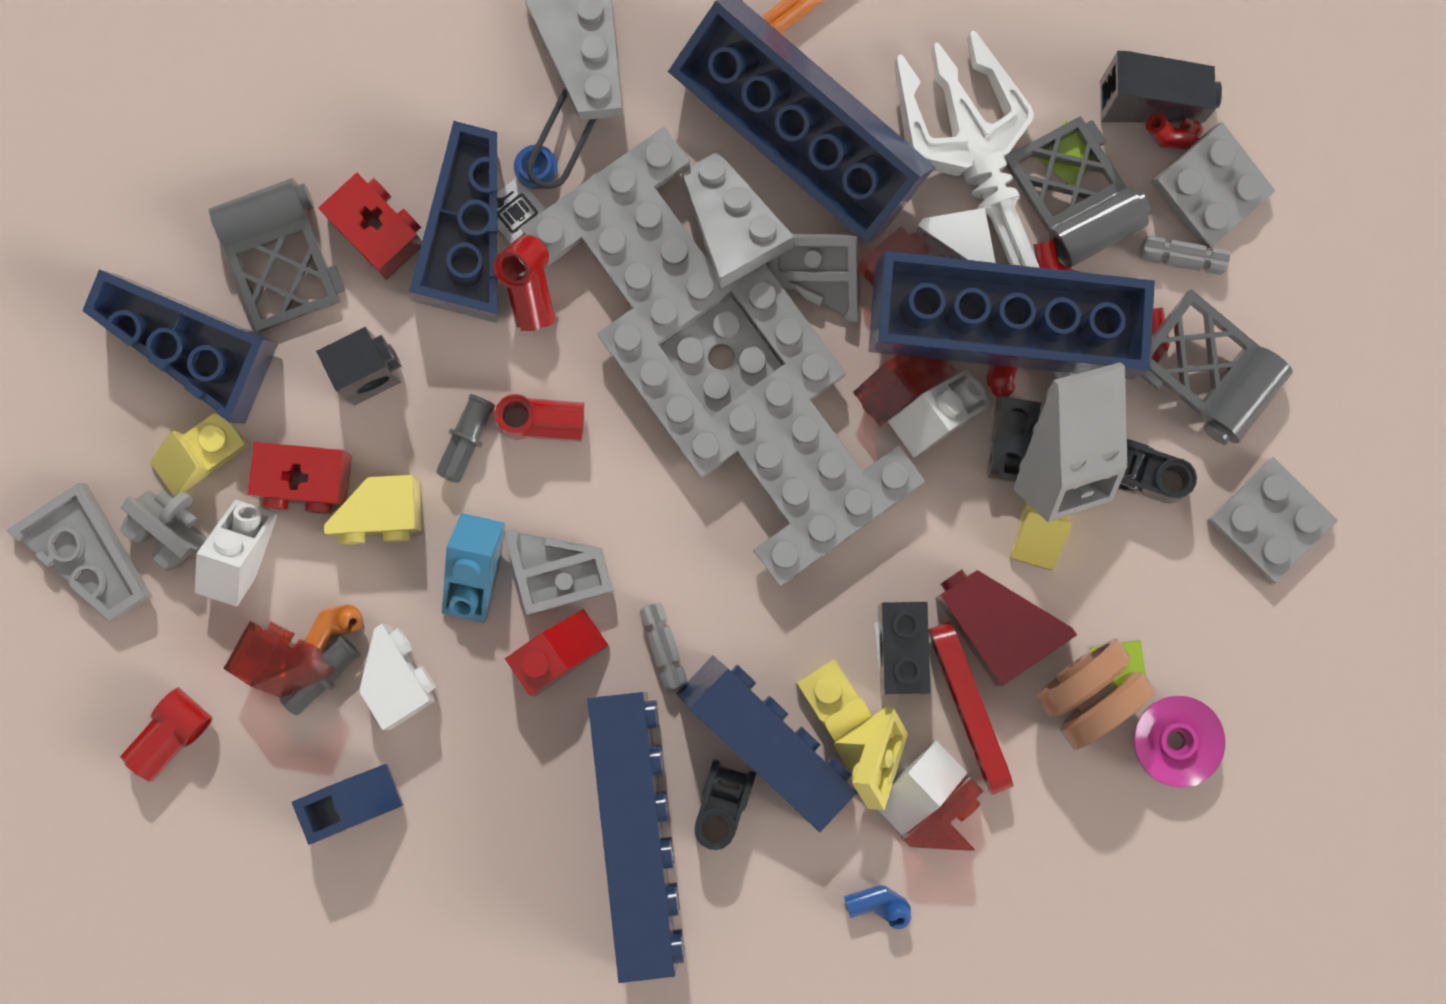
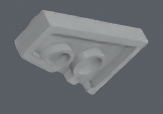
[525,0,623,121]

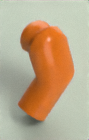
[301,604,364,656]

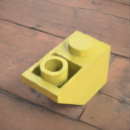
[324,475,422,545]

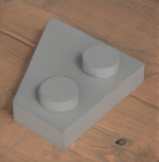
[769,234,860,322]
[504,530,614,616]

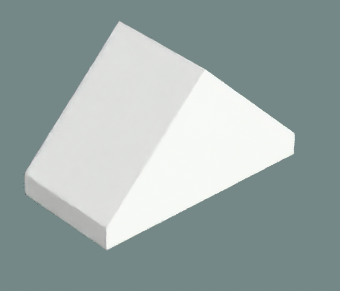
[914,208,996,263]
[878,740,967,836]

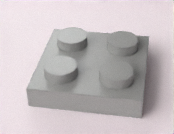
[1151,122,1275,248]
[1207,457,1338,584]

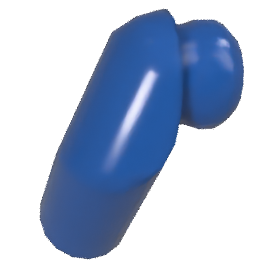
[844,885,911,929]

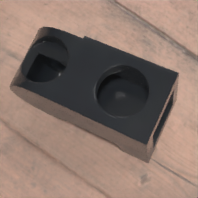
[987,396,1042,482]

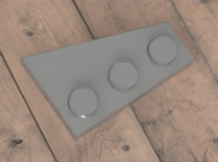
[682,151,794,289]
[6,483,153,621]

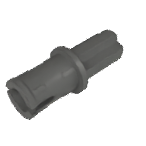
[436,394,496,483]
[279,635,361,715]

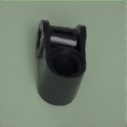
[1118,439,1197,504]
[694,758,756,850]

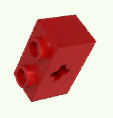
[318,172,422,280]
[247,442,352,514]

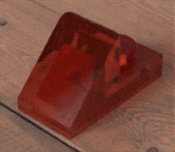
[900,776,984,851]

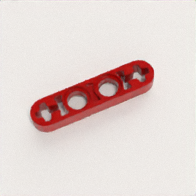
[928,621,1014,795]

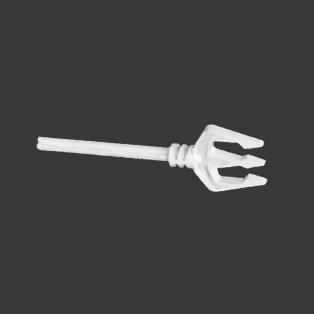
[894,31,1075,379]

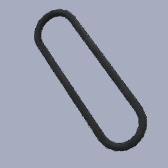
[526,89,597,189]

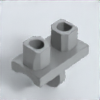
[120,490,207,570]

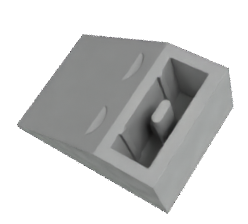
[1013,362,1127,522]

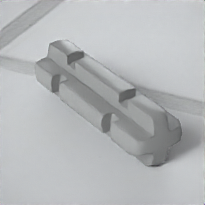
[1141,235,1230,275]
[640,603,687,691]

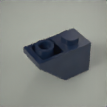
[291,764,404,845]

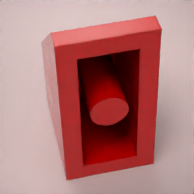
[504,608,609,697]

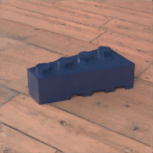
[409,121,497,323]
[676,655,858,833]

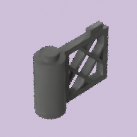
[1005,116,1152,268]
[209,178,346,332]
[1140,290,1293,445]

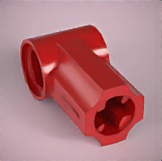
[493,235,556,331]
[495,394,585,442]
[120,687,213,782]

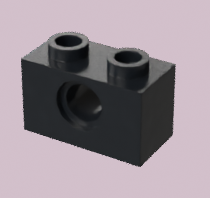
[316,327,402,406]
[878,601,931,695]

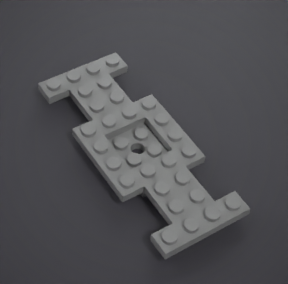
[520,127,926,587]

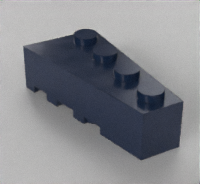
[82,269,278,424]

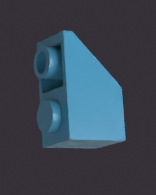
[442,513,505,623]

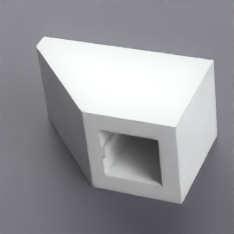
[888,369,993,458]
[195,499,277,607]
[359,624,437,730]

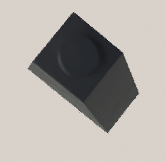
[1100,51,1222,123]

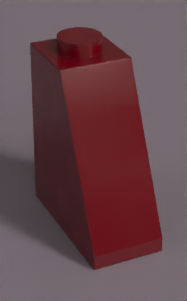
[936,569,1077,687]

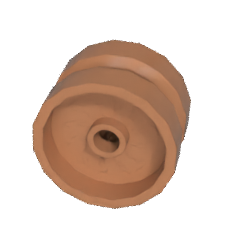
[1035,638,1156,750]

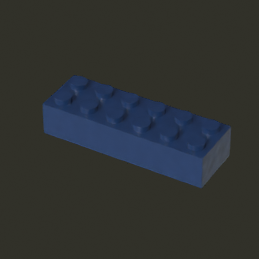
[668,0,935,244]
[868,251,1155,380]
[587,692,685,983]

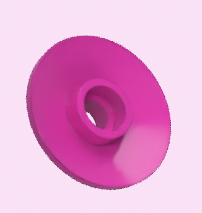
[1133,696,1226,787]

